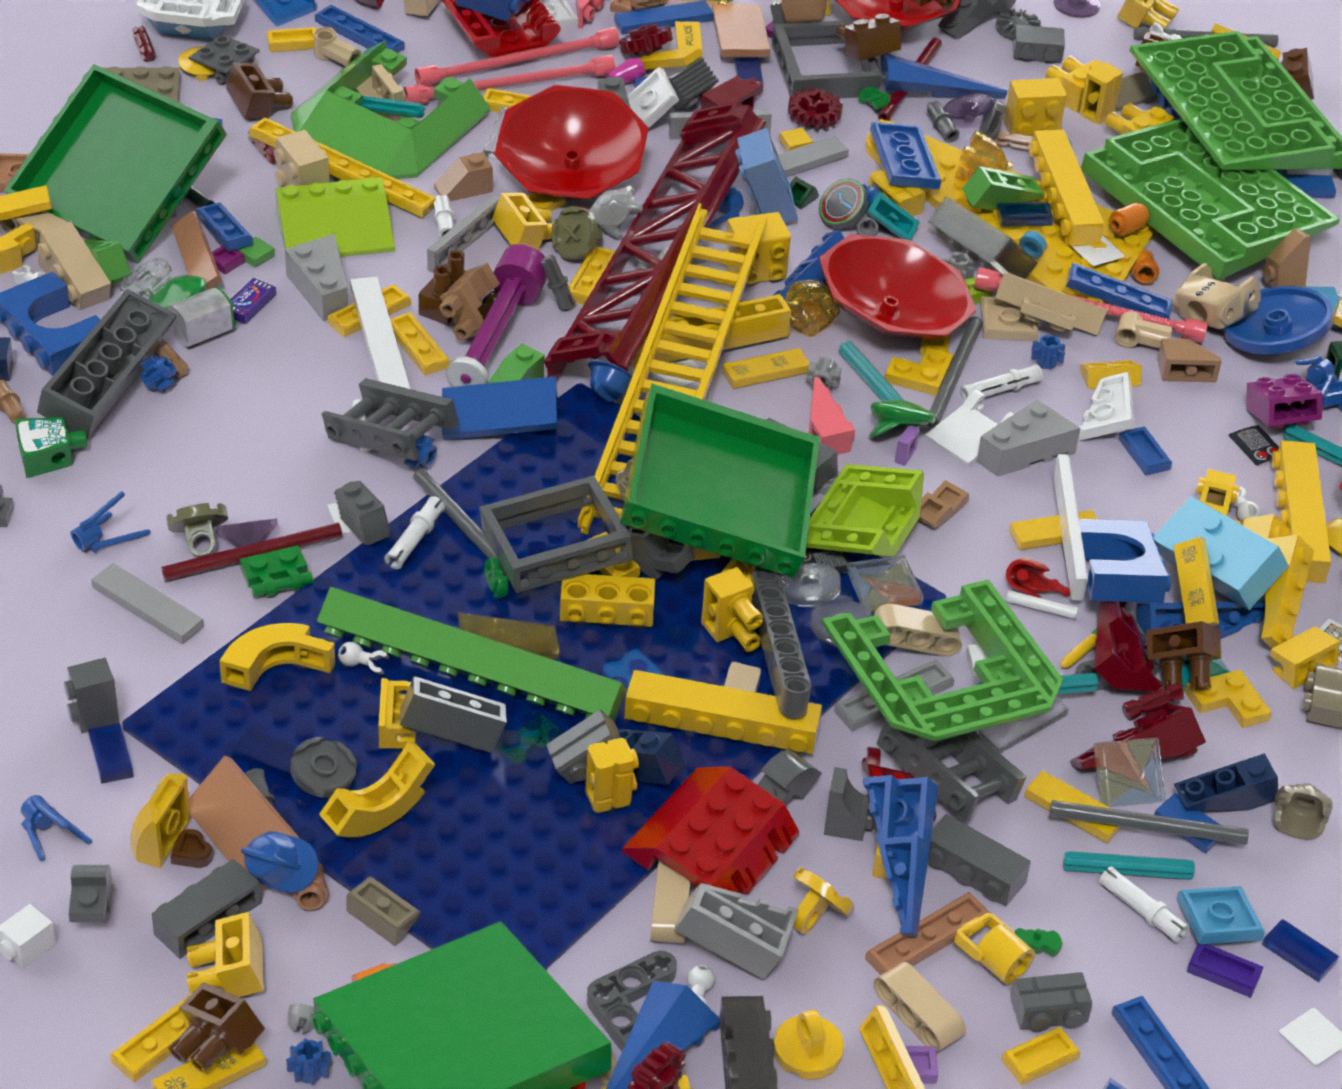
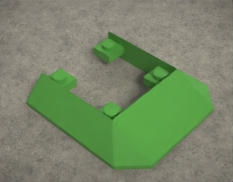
[290,40,490,179]
[822,579,1063,741]

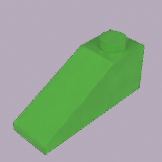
[962,166,1045,210]
[84,239,131,285]
[488,343,545,383]

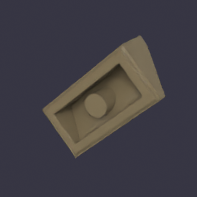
[1116,71,1156,111]
[346,876,420,946]

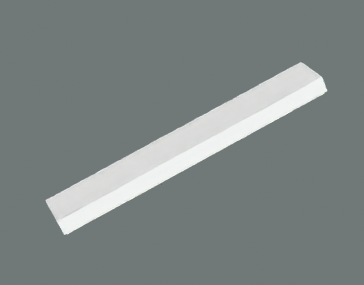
[350,277,411,389]
[1053,454,1088,600]

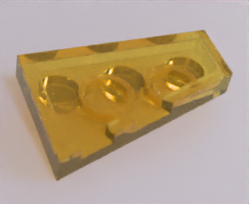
[458,613,559,659]

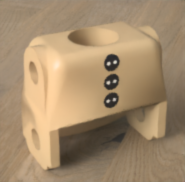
[1173,263,1261,329]

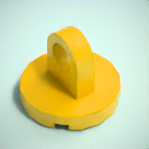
[792,867,854,934]
[773,1009,845,1080]

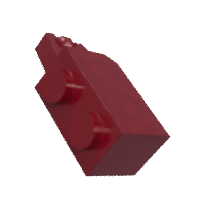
[701,76,764,110]

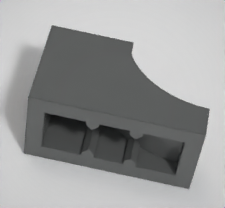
[824,767,873,841]

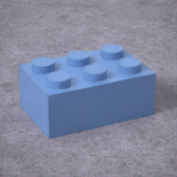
[735,128,798,223]

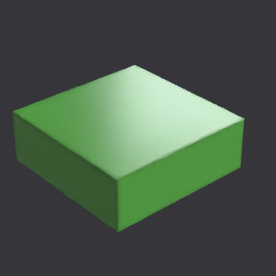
[236,237,275,267]

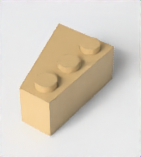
[38,221,111,311]

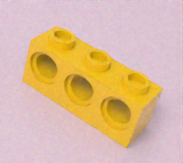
[560,574,655,627]

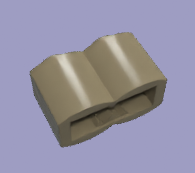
[1302,663,1342,728]

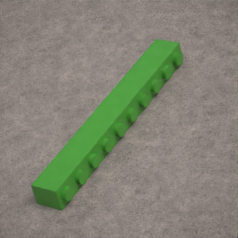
[317,586,627,723]

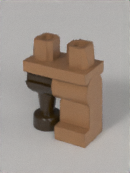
[439,262,500,340]

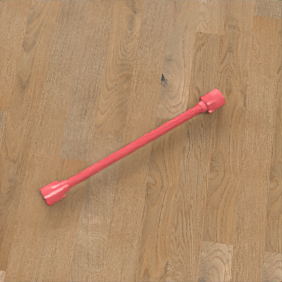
[414,27,620,87]
[403,55,616,104]
[974,267,1208,343]

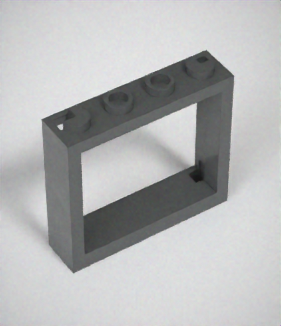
[771,20,883,98]
[479,476,633,593]

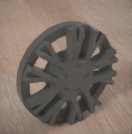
[996,9,1041,40]

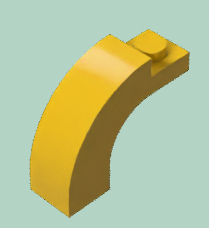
[0,223,37,274]
[220,623,335,691]
[319,742,435,837]

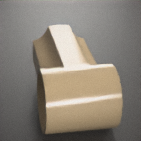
[314,27,361,66]
[1115,312,1173,349]

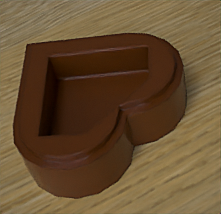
[170,829,213,868]

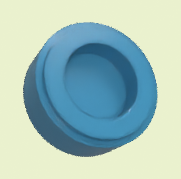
[1019,231,1047,258]

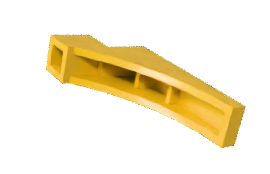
[1243,514,1314,648]

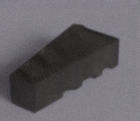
[927,197,1038,279]
[719,996,778,1089]

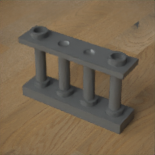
[321,378,459,461]
[876,719,1027,822]

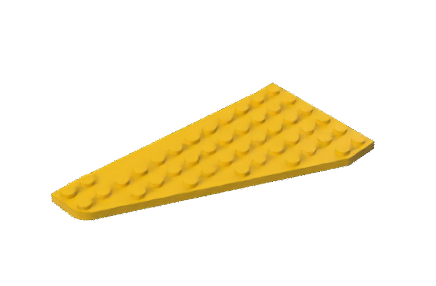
[865,119,1156,306]

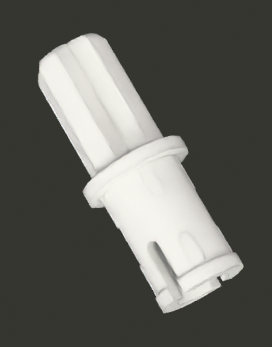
[434,195,455,237]

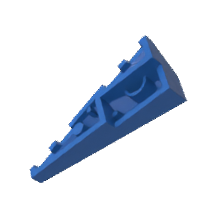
[880,53,1007,99]
[773,229,860,305]
[1137,601,1266,638]
[863,775,939,937]
[606,981,720,1089]

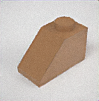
[434,152,493,201]
[1263,229,1311,287]
[1157,338,1222,382]

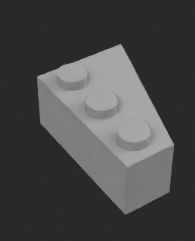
[285,234,348,321]
[976,399,1081,476]
[674,883,799,980]

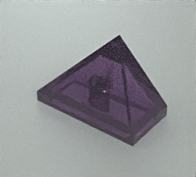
[215,518,278,548]

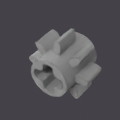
[943,252,975,280]
[806,357,842,389]

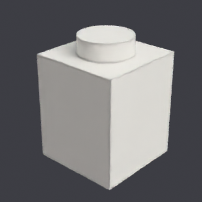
[0,904,56,968]

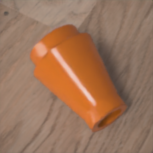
[1132,250,1159,284]

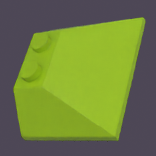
[806,464,924,557]

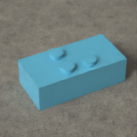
[1153,496,1289,610]

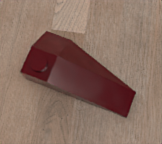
[1070,704,1206,769]

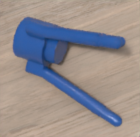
[708,187,744,229]
[1295,355,1337,397]
[70,491,151,553]
[21,795,92,861]

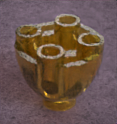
[955,130,1013,182]
[785,279,840,337]

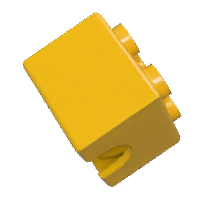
[725,212,791,284]

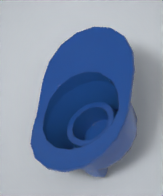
[588,360,632,403]
[241,831,319,893]

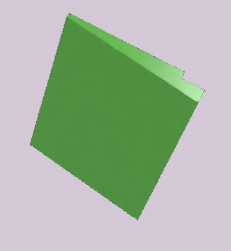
[1129,31,1342,170]
[1081,118,1340,280]

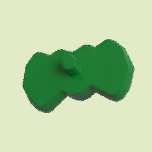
[858,87,890,110]
[484,557,509,599]
[1014,928,1063,957]

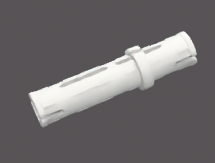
[960,364,1043,402]
[384,496,445,569]
[1099,866,1190,943]

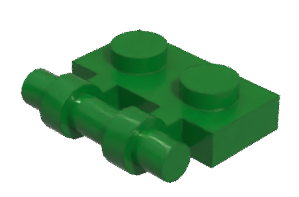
[239,545,314,598]

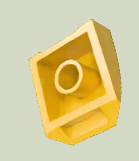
[130,773,191,869]

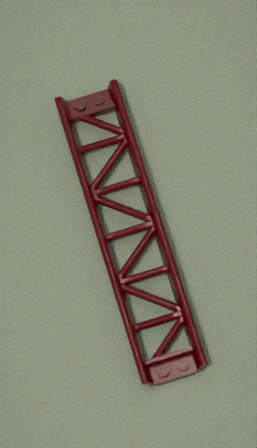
[544,101,766,381]

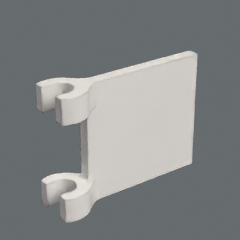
[925,390,1014,467]

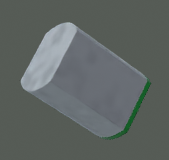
[168,287,235,347]

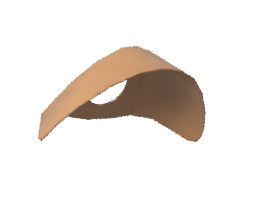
[781,0,827,23]

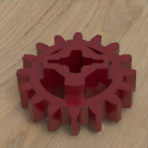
[619,24,673,56]
[787,88,843,129]
[627,1042,686,1089]

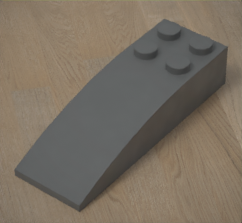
[37,289,177,439]

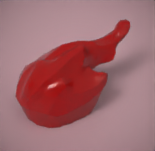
[1005,558,1070,598]

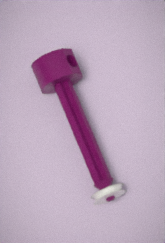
[446,244,547,387]

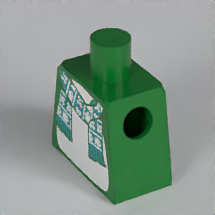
[15,417,87,478]

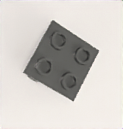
[189,35,260,84]

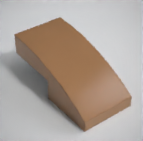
[918,480,969,529]

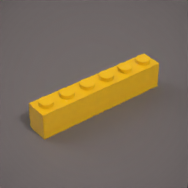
[1028,129,1104,246]
[632,294,791,369]
[1272,440,1331,583]
[624,670,822,754]

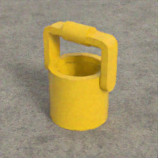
[954,913,1035,985]

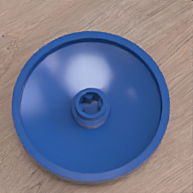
[1223,286,1334,354]

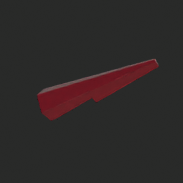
[1094,601,1162,691]

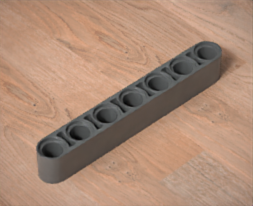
[751,567,811,719]

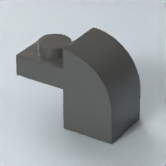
[627,527,695,579]
[757,750,822,805]
[69,864,113,922]

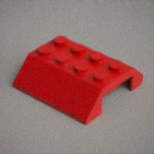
[442,0,561,58]
[621,766,800,895]

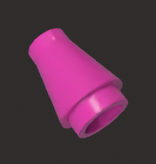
[607,57,645,84]

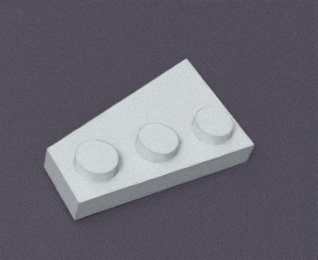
[1078,372,1134,441]

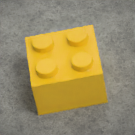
[1004,78,1067,136]

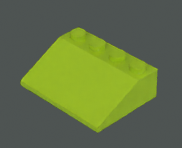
[275,177,395,257]

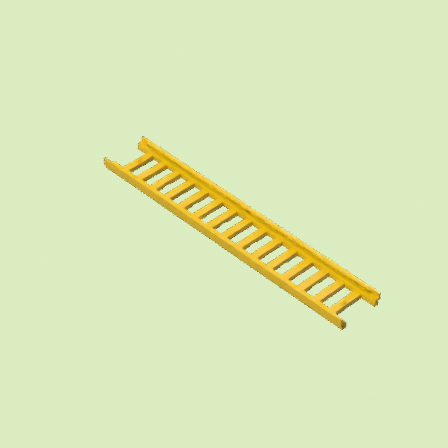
[578,203,768,534]

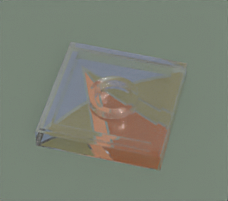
[847,555,924,613]
[1093,738,1166,807]

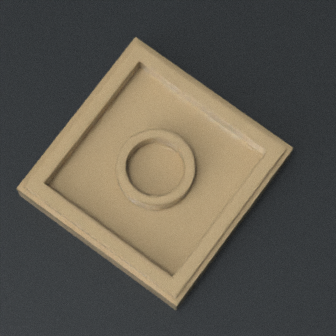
[980,296,1039,341]

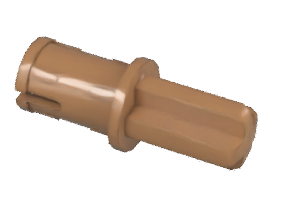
[0,380,26,424]

